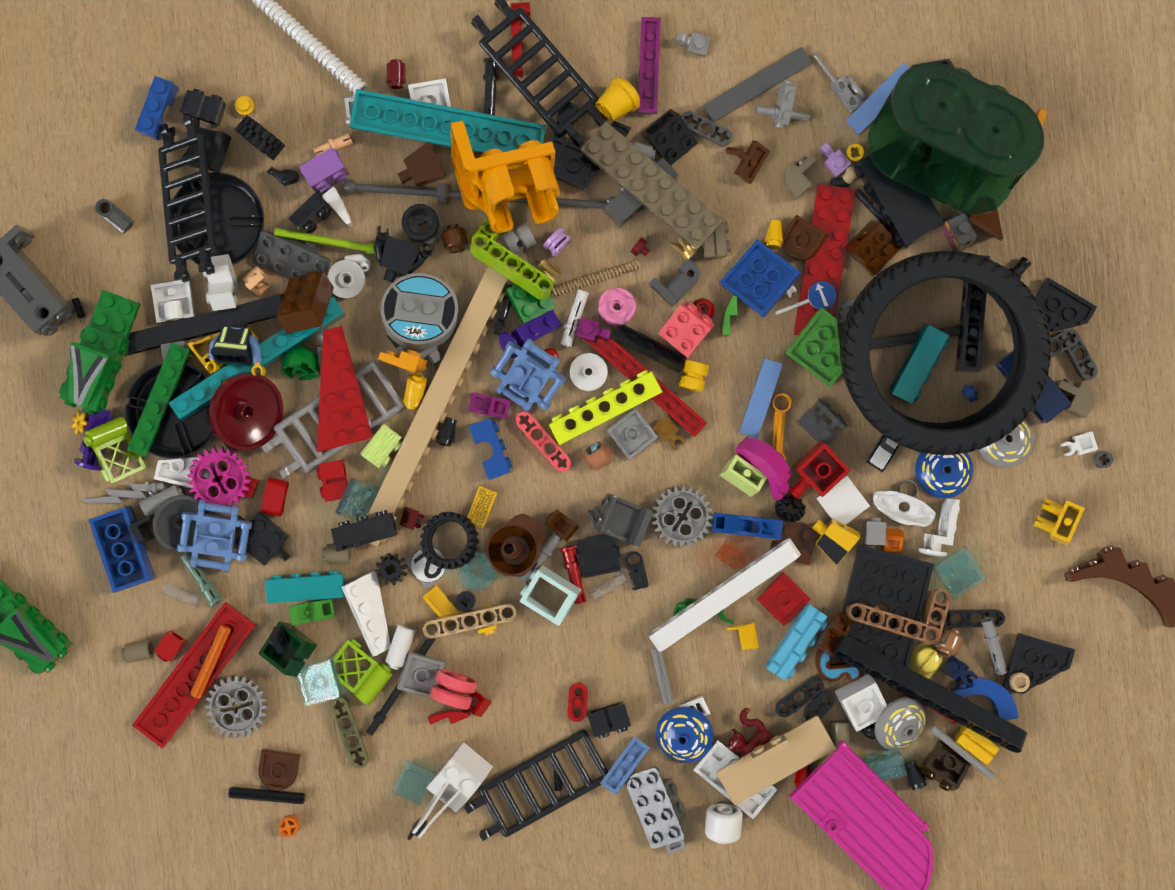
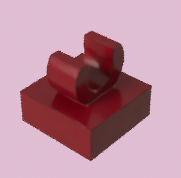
[399,506,424,530]

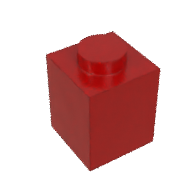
[154,630,187,662]

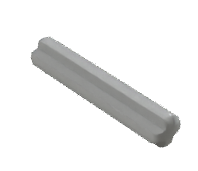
[651,648,673,704]

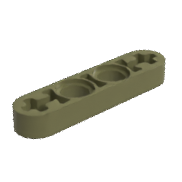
[330,696,369,769]

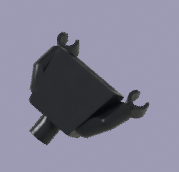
[373,226,434,283]

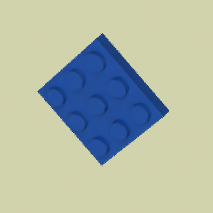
[719,240,801,318]

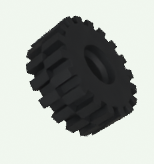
[235,115,285,161]

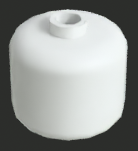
[705,803,743,844]

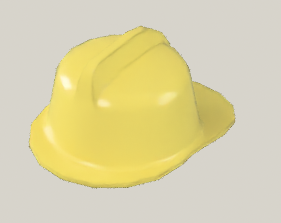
[908,643,943,679]

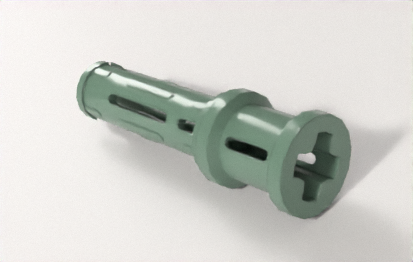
[180,552,224,608]

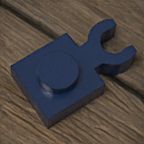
[941,656,978,687]

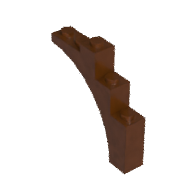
[1064,545,1175,628]

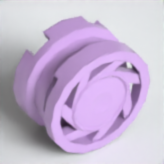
[543,227,572,257]

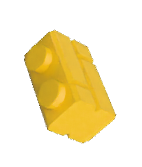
[953,725,1000,765]

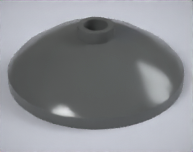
[152,495,209,552]

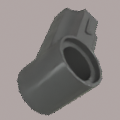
[95,199,134,234]

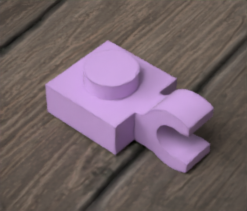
[819,142,851,177]

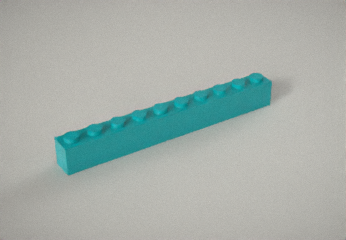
[169,297,345,421]

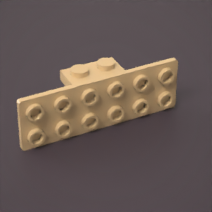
[716,715,835,806]

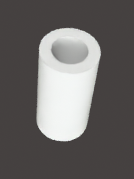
[385,624,416,670]

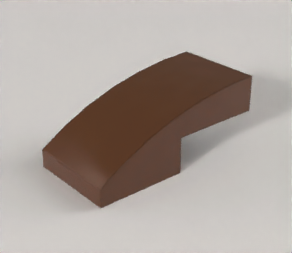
[816,611,853,656]

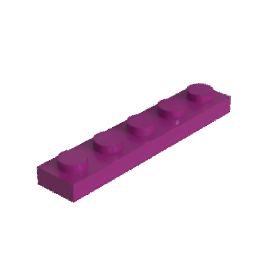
[638,17,661,115]

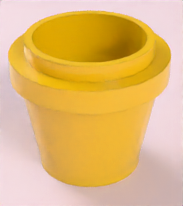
[596,77,640,122]

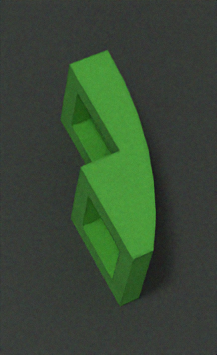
[721,296,737,336]

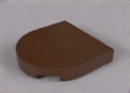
[783,215,828,260]
[258,749,301,791]

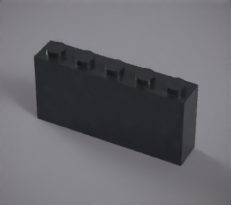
[854,140,944,248]

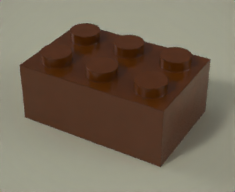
[276,270,334,334]

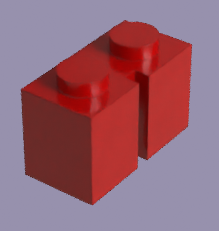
[317,460,351,502]

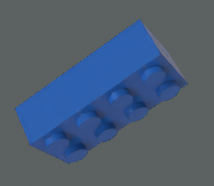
[88,506,156,593]

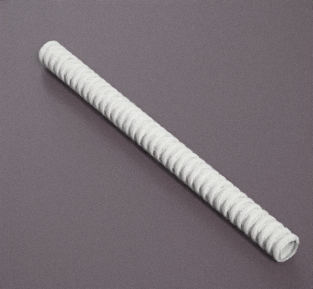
[250,0,367,96]

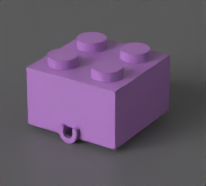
[299,147,350,194]

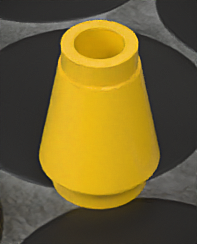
[764,220,783,250]

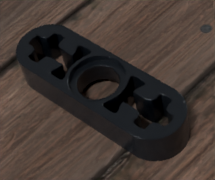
[775,676,824,718]

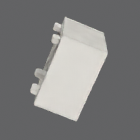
[835,674,887,732]

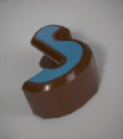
[815,648,861,682]

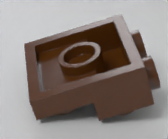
[770,519,818,565]

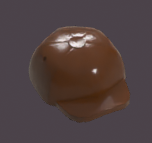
[485,514,546,577]

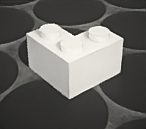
[203,254,239,311]

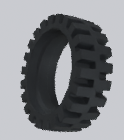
[420,512,479,569]

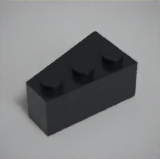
[331,510,399,552]

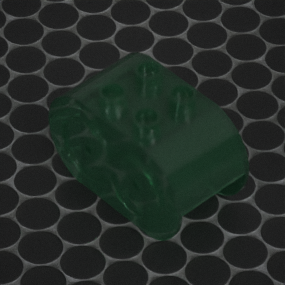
[867,62,1044,215]

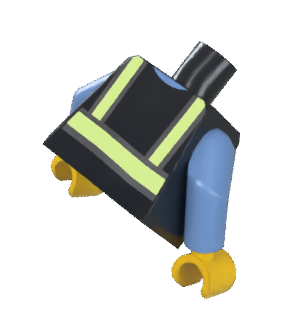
[205,320,266,376]

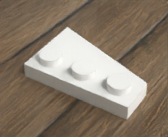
[154,457,216,492]

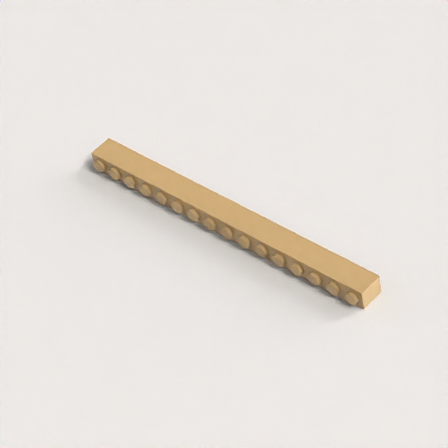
[367,266,512,547]

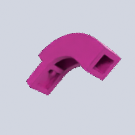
[736,437,792,500]

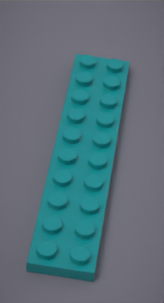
[349,89,546,154]

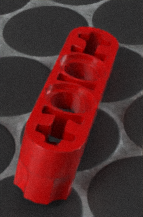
[511,2,531,77]

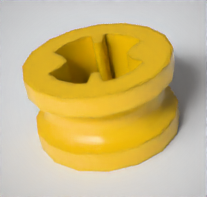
[846,144,864,163]

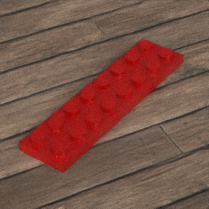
[793,184,856,336]
[132,602,257,749]

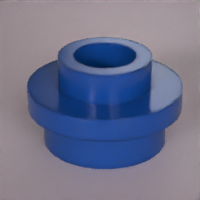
[962,384,979,402]

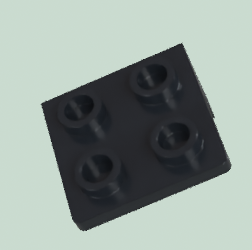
[641,109,698,166]
[288,192,333,234]

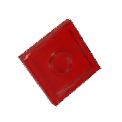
[757,572,811,626]

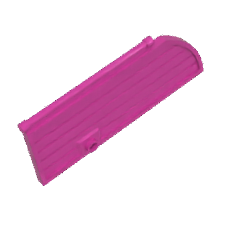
[789,740,933,890]

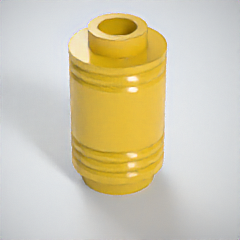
[403,373,427,410]

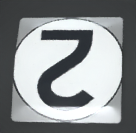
[404,543,451,589]

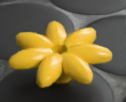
[71,410,88,435]

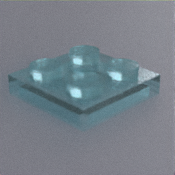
[335,478,380,522]
[933,546,987,600]
[298,659,343,706]

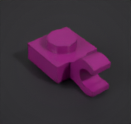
[576,317,611,342]

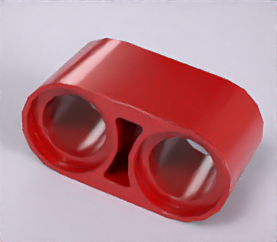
[261,477,289,517]

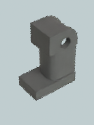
[649,258,701,307]

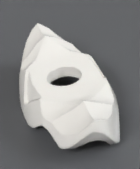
[873,491,936,527]

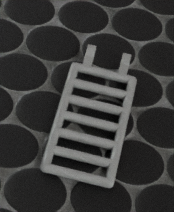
[261,361,405,478]

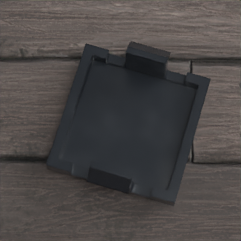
[576,534,621,578]

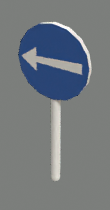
[775,281,837,315]

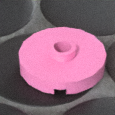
[598,288,636,326]

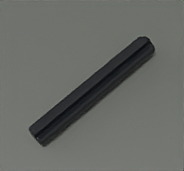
[229,787,305,804]

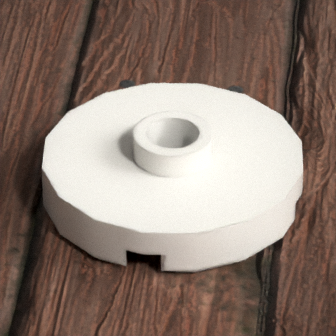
[570,353,608,391]

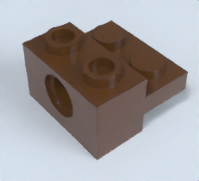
[845,221,900,276]

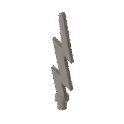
[83,482,166,503]

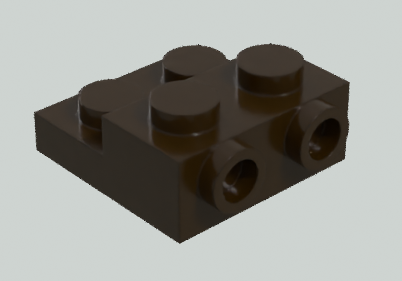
[920,739,971,792]

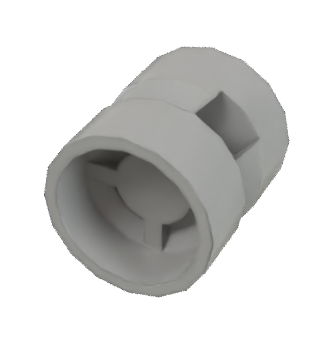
[502,222,537,255]

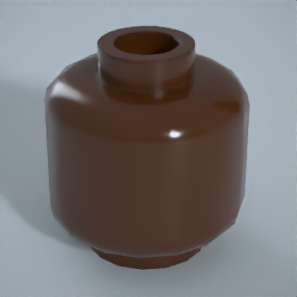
[441,224,468,253]

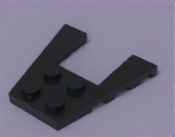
[553,98,631,191]

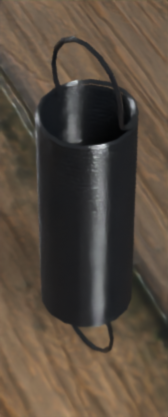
[72,293,85,323]
[554,770,562,797]

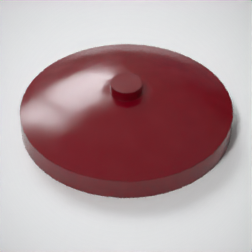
[209,372,283,450]

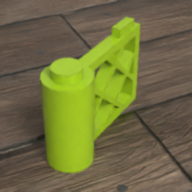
[83,416,146,484]
[325,639,393,706]

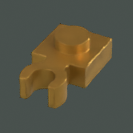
[653,416,685,450]

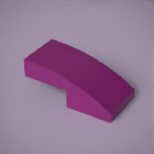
[467,392,511,419]

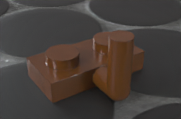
[726,140,770,184]

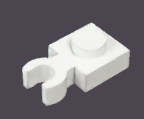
[1060,431,1098,456]

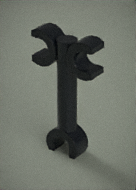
[493,285,513,336]

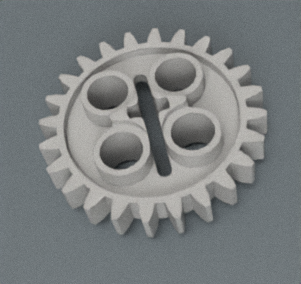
[652,485,714,548]
[204,675,269,738]

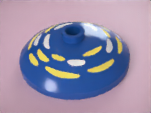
[915,452,973,498]
[656,707,714,763]

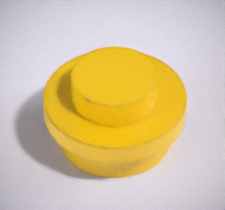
[235,96,255,116]

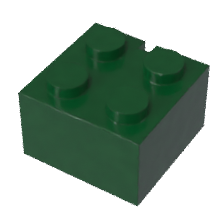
[258,621,317,677]

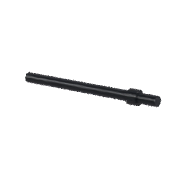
[366,638,436,736]

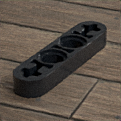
[931,609,1005,628]

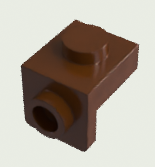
[545,509,579,542]

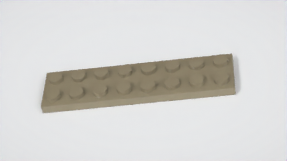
[580,122,723,250]

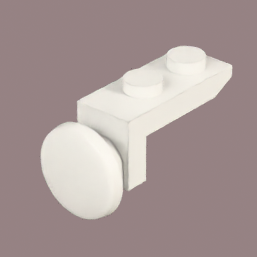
[918,498,960,557]

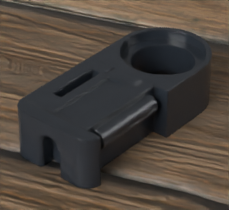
[625,551,649,590]

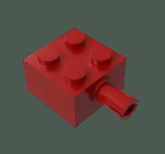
[789,441,851,499]

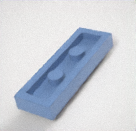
[600,736,650,795]

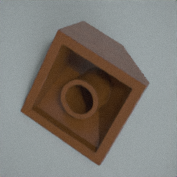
[966,196,1003,241]

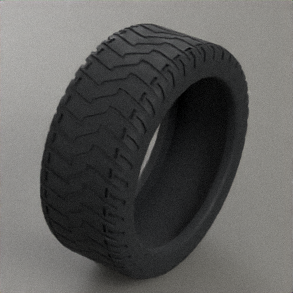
[840,251,1051,455]

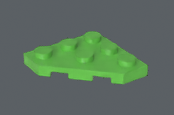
[785,307,842,387]

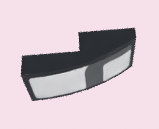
[866,434,899,473]

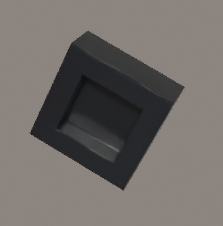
[269,625,290,654]

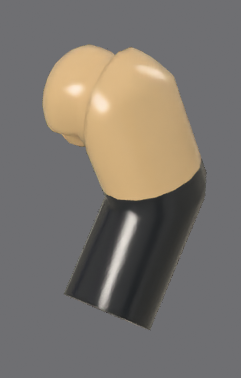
[831,167,857,187]

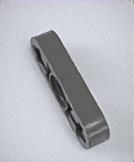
[681,111,732,147]

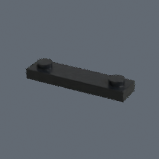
[611,325,687,373]

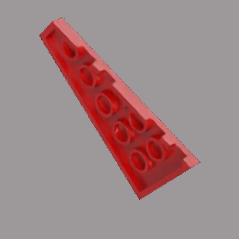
[317,326,373,452]

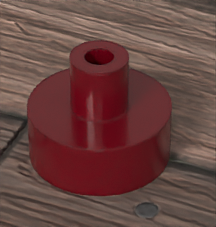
[630,237,650,257]

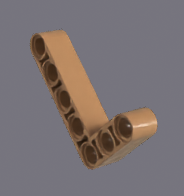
[845,589,951,644]

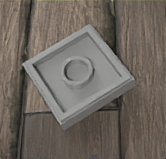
[606,407,659,461]
[397,651,446,699]

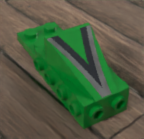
[59,290,141,414]
[0,579,73,674]

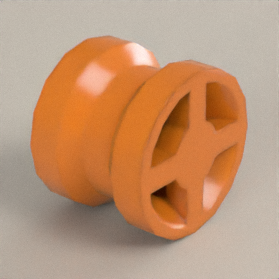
[278,815,300,837]

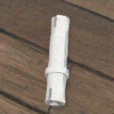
[560,290,589,348]

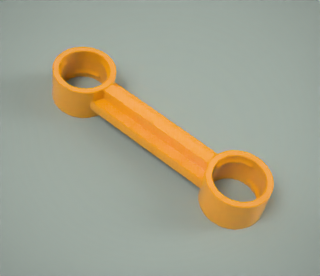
[771,393,792,461]

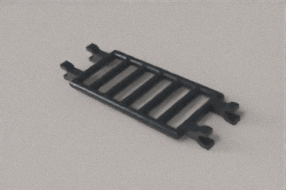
[471,0,608,146]
[158,115,216,283]

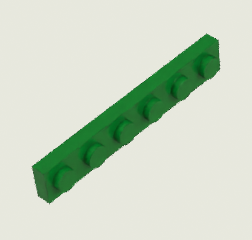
[127,343,191,457]

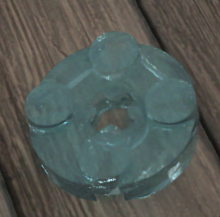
[458,552,496,591]

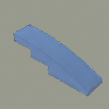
[846,63,917,135]
[739,358,783,438]

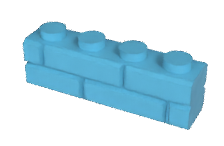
[765,603,828,681]

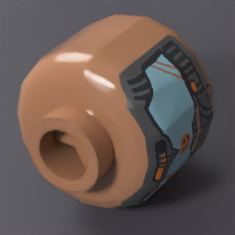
[583,442,613,470]

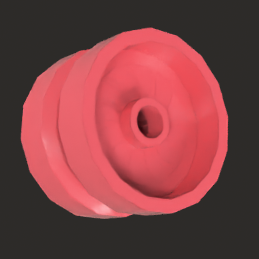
[429,669,478,709]

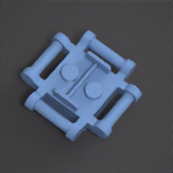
[490,338,566,412]
[177,500,252,573]

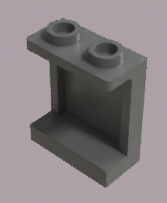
[593,493,654,547]

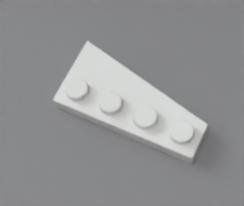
[341,570,391,656]

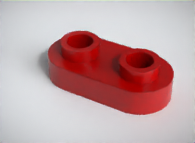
[567,682,588,722]

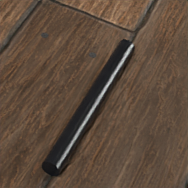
[855,189,911,249]

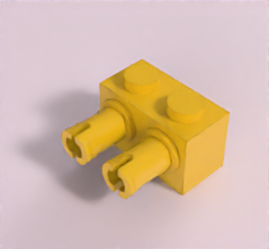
[1033,498,1085,546]

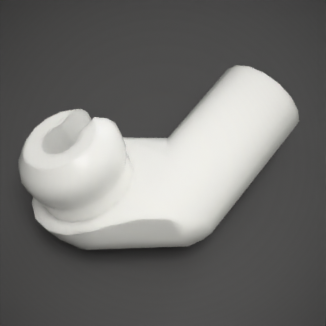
[344,254,371,272]

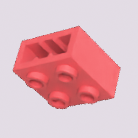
[658,301,714,358]

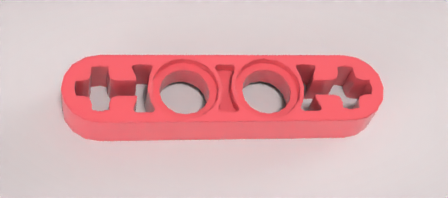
[516,411,571,472]

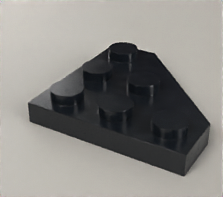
[1035,277,1097,333]
[1002,633,1075,694]

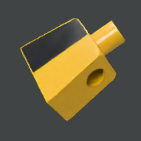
[812,519,860,565]

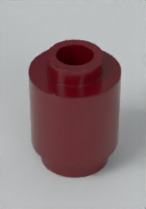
[386,59,406,89]

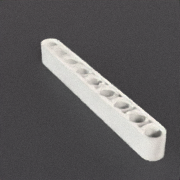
[648,538,801,652]

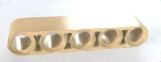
[423,602,516,638]

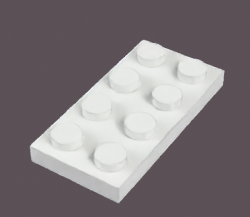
[693,739,778,819]

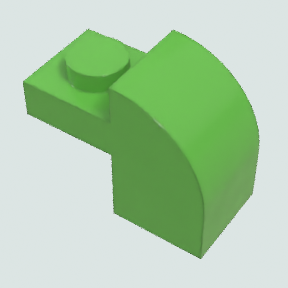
[288,598,335,626]

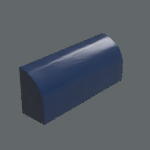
[994,349,1072,424]

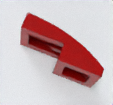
[428,709,470,725]

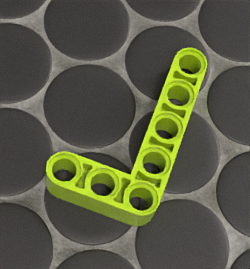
[470,211,553,300]

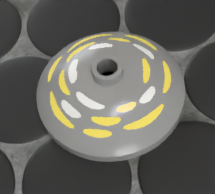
[979,418,1034,468]
[875,697,926,750]

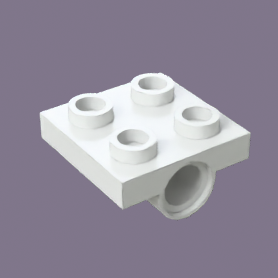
[151,280,196,323]

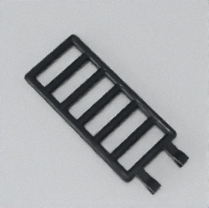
[464,730,608,841]

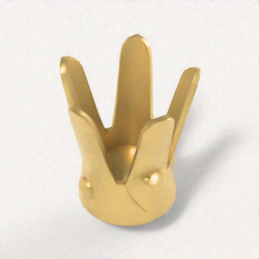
[671,237,698,261]
[536,258,564,284]

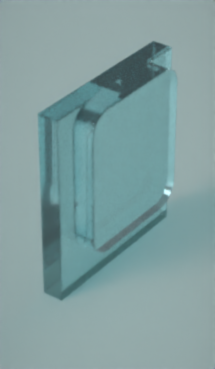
[392,760,434,805]

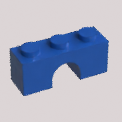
[135,76,179,141]
[469,418,513,480]

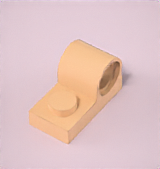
[242,266,274,296]

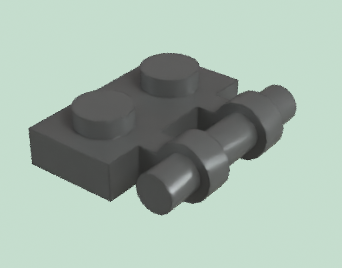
[797,399,847,446]

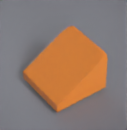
[882,528,904,553]

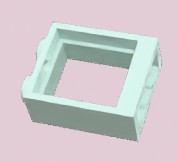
[520,565,582,626]

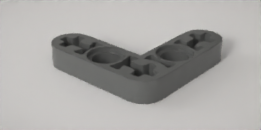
[1050,329,1098,380]

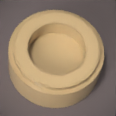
[1009,672,1030,692]

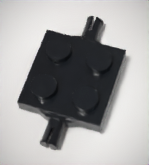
[235,512,290,566]

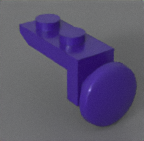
[499,309,562,358]
[74,409,112,471]

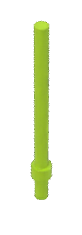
[274,228,374,255]

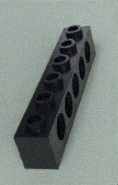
[955,255,990,373]

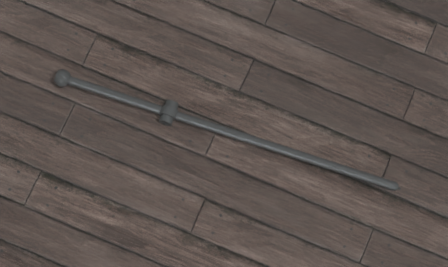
[344,179,645,211]

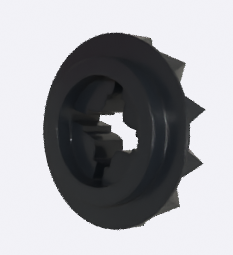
[775,494,806,522]

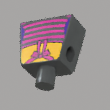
[941,213,977,251]

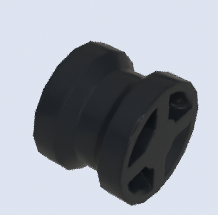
[456,591,476,611]

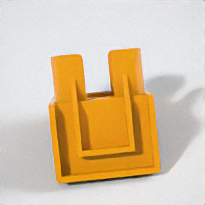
[450,120,560,233]

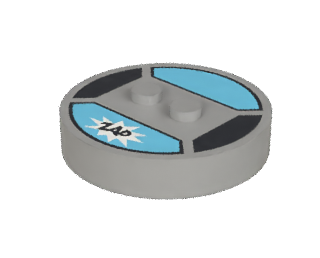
[381,273,458,350]

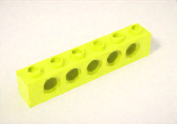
[549,370,663,445]

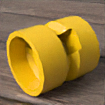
[679,360,710,393]

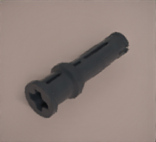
[483,58,500,116]

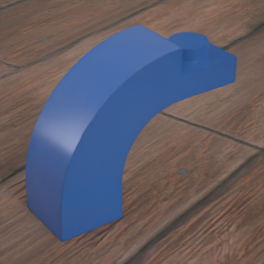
[712,512,783,540]
[950,676,1019,720]

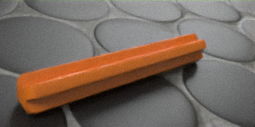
[190,625,231,698]

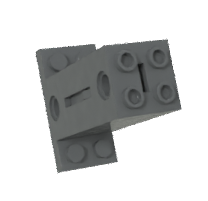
[0,225,75,336]

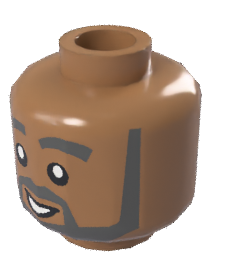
[934,628,963,658]

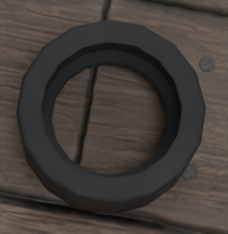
[402,204,439,242]

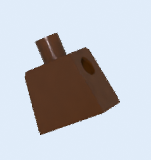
[398,142,446,187]

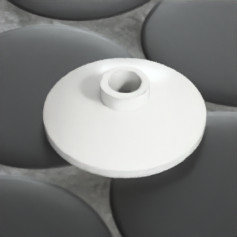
[327,260,365,298]

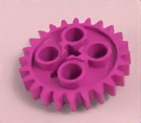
[187,447,251,506]

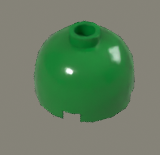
[281,346,320,380]

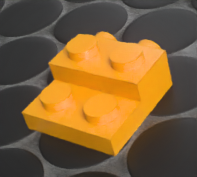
[378,349,427,374]

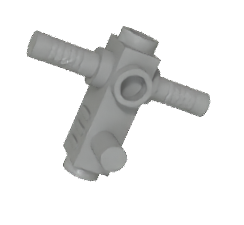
[755,80,810,128]

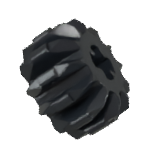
[375,553,408,585]

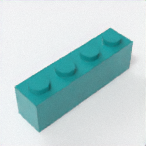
[888,323,949,404]
[265,570,346,603]

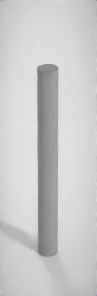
[929,725,995,780]

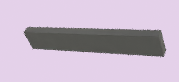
[704,47,812,122]

